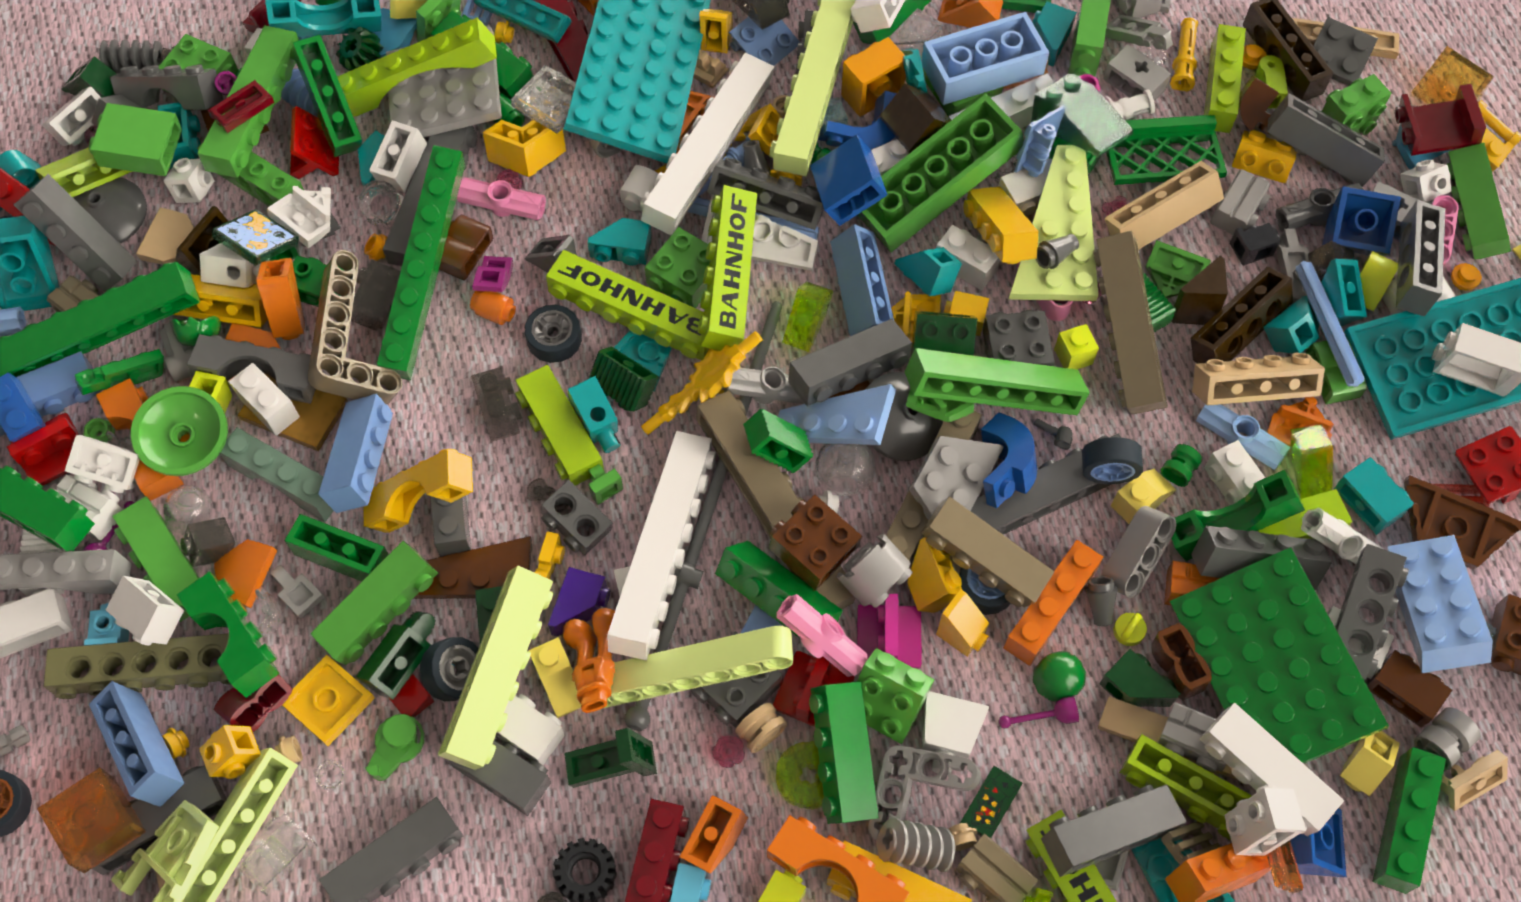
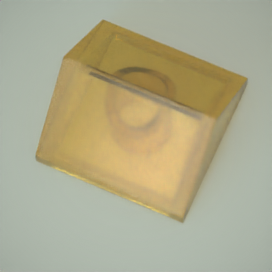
[1411,46,1494,104]

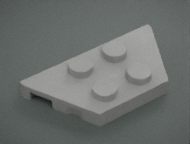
[909,436,1003,520]

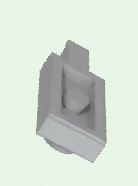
[1105,14,1173,50]
[1276,229,1312,303]

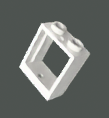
[1432,323,1521,397]

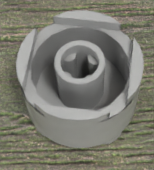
[836,533,913,608]

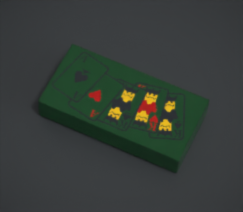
[960,766,1023,838]

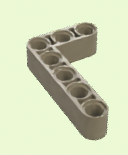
[308,250,403,404]

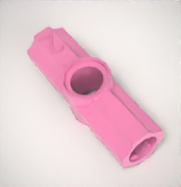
[457,177,546,220]
[776,594,868,677]

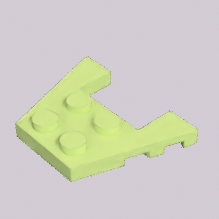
[111,800,219,902]

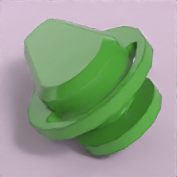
[365,714,425,781]

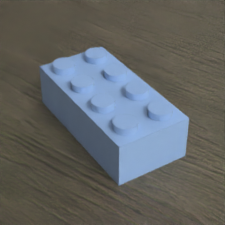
[922,11,1049,105]
[1388,535,1493,673]

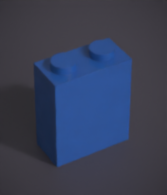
[810,135,888,226]

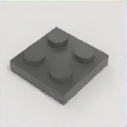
[1313,17,1378,86]

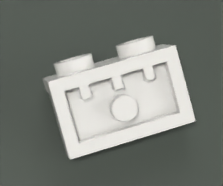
[65,435,140,493]

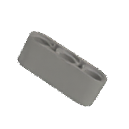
[1101,506,1176,598]

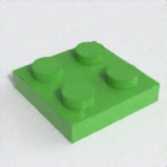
[416,0,461,42]

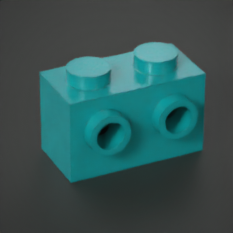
[158,102,201,169]
[1334,457,1414,535]

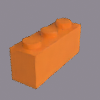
[1165,843,1279,902]

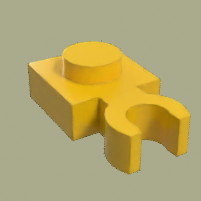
[535,531,565,580]

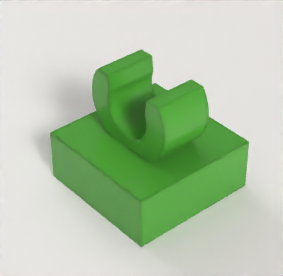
[588,464,623,505]

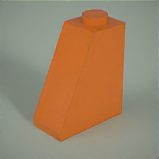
[256,258,305,340]

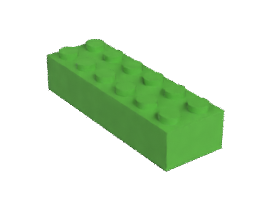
[858,93,1024,253]

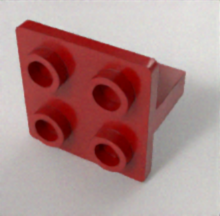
[290,106,339,179]
[6,412,79,486]
[1455,426,1521,504]
[773,651,855,727]

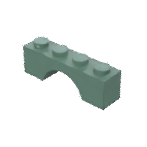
[220,427,333,522]

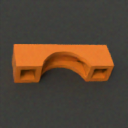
[96,378,184,501]
[1003,540,1104,666]
[767,815,909,902]

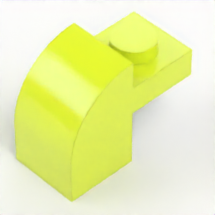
[1360,251,1398,312]

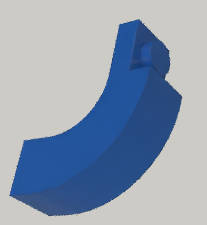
[818,91,897,150]
[981,412,1037,508]

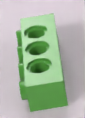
[197,144,304,207]

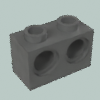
[541,480,613,555]

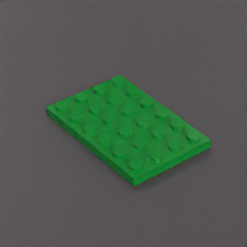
[1170,547,1389,764]

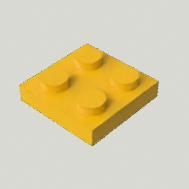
[282,654,375,747]

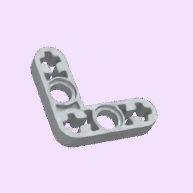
[869,745,981,841]

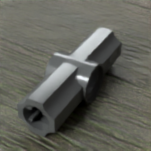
[1275,183,1364,231]

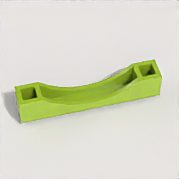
[337,17,497,117]

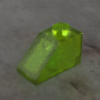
[782,281,833,352]
[1291,424,1333,499]

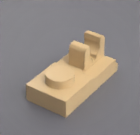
[693,50,728,88]
[1440,749,1508,811]

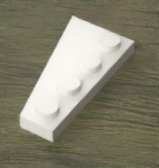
[701,195,818,271]

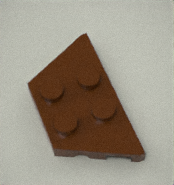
[1404,475,1521,569]

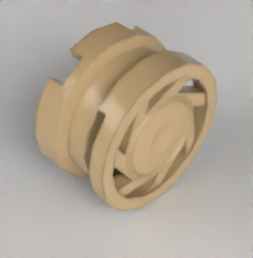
[735,702,787,753]

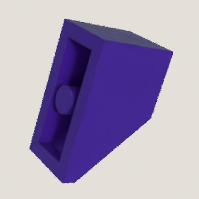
[548,567,611,636]

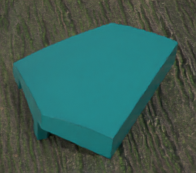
[901,48,928,93]

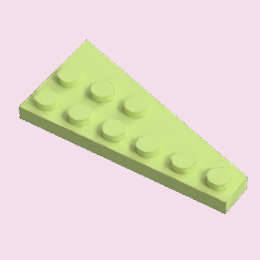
[1008,145,1099,301]

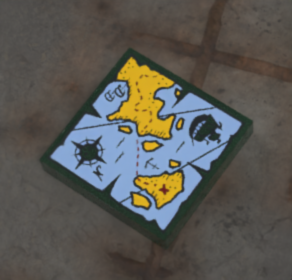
[212,209,299,266]

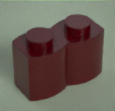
[213,674,293,733]

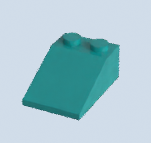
[0,216,60,311]

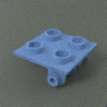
[729,2,800,66]
[1014,105,1066,177]

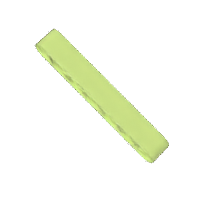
[604,626,793,708]

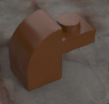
[1238,75,1279,135]

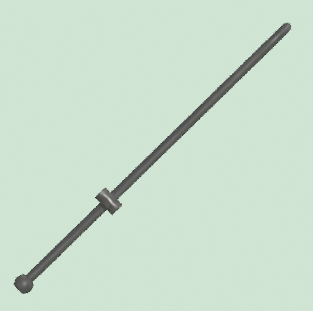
[624,301,782,731]

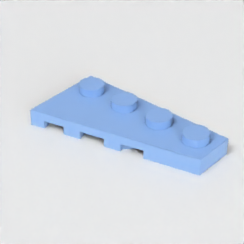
[778,384,896,445]

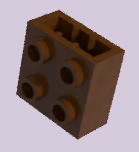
[768,494,863,591]
[1489,594,1521,675]

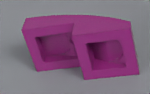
[472,256,513,292]

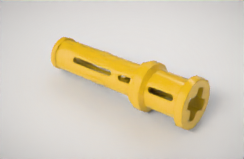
[1170,17,1198,92]

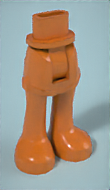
[563,608,615,713]

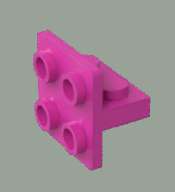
[857,594,922,669]

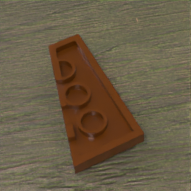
[413,536,532,599]

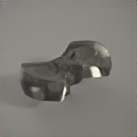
[527,478,569,514]

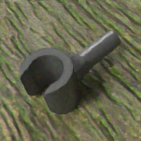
[1034,418,1073,450]

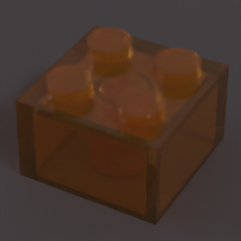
[37,767,146,873]

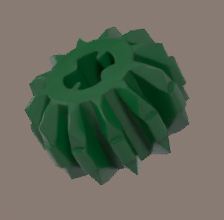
[336,26,384,71]

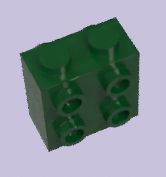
[911,311,978,356]

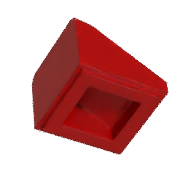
[389,673,434,717]

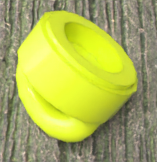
[1113,613,1147,646]

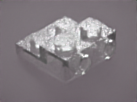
[511,65,576,133]

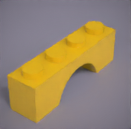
[363,449,473,533]

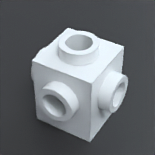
[163,158,215,203]
[1400,160,1452,203]

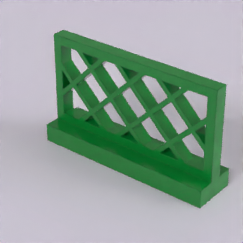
[1100,115,1227,185]

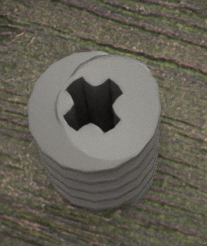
[876,818,955,872]

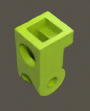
[1254,55,1288,109]

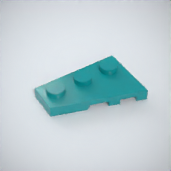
[614,330,672,392]

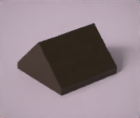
[880,84,951,153]
[175,206,236,276]
[1171,255,1228,325]

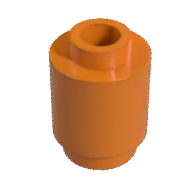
[470,291,516,325]

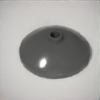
[73,177,147,243]
[865,372,943,461]

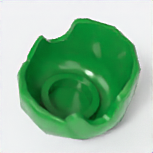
[170,316,221,347]
[1033,651,1086,702]

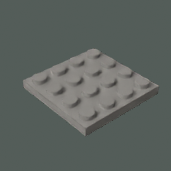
[386,26,502,137]

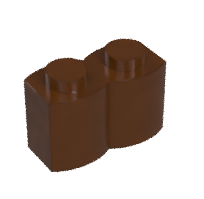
[439,214,494,281]
[1151,623,1211,701]

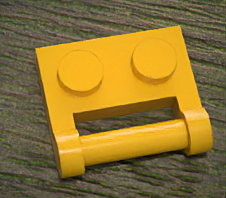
[1478,100,1521,171]

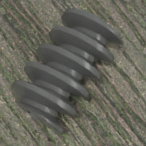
[99,39,164,74]

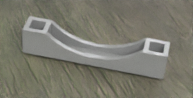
[0,549,132,594]

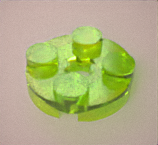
[775,741,824,810]

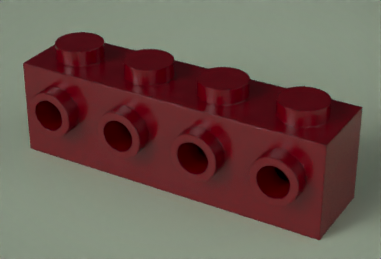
[625,799,690,902]

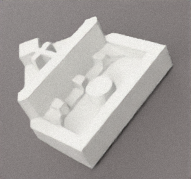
[267,186,331,248]

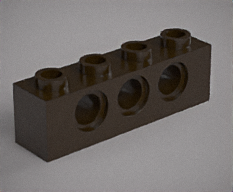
[1243,0,1333,101]
[1190,266,1293,364]

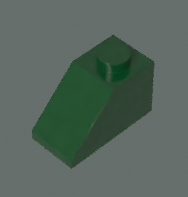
[61,56,117,98]

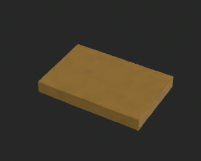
[238,373,348,452]

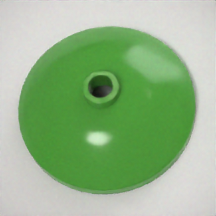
[131,386,228,476]

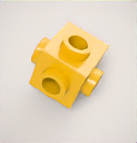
[199,725,261,779]

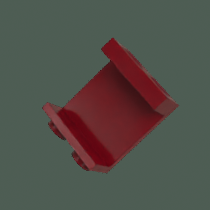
[1395,84,1486,156]

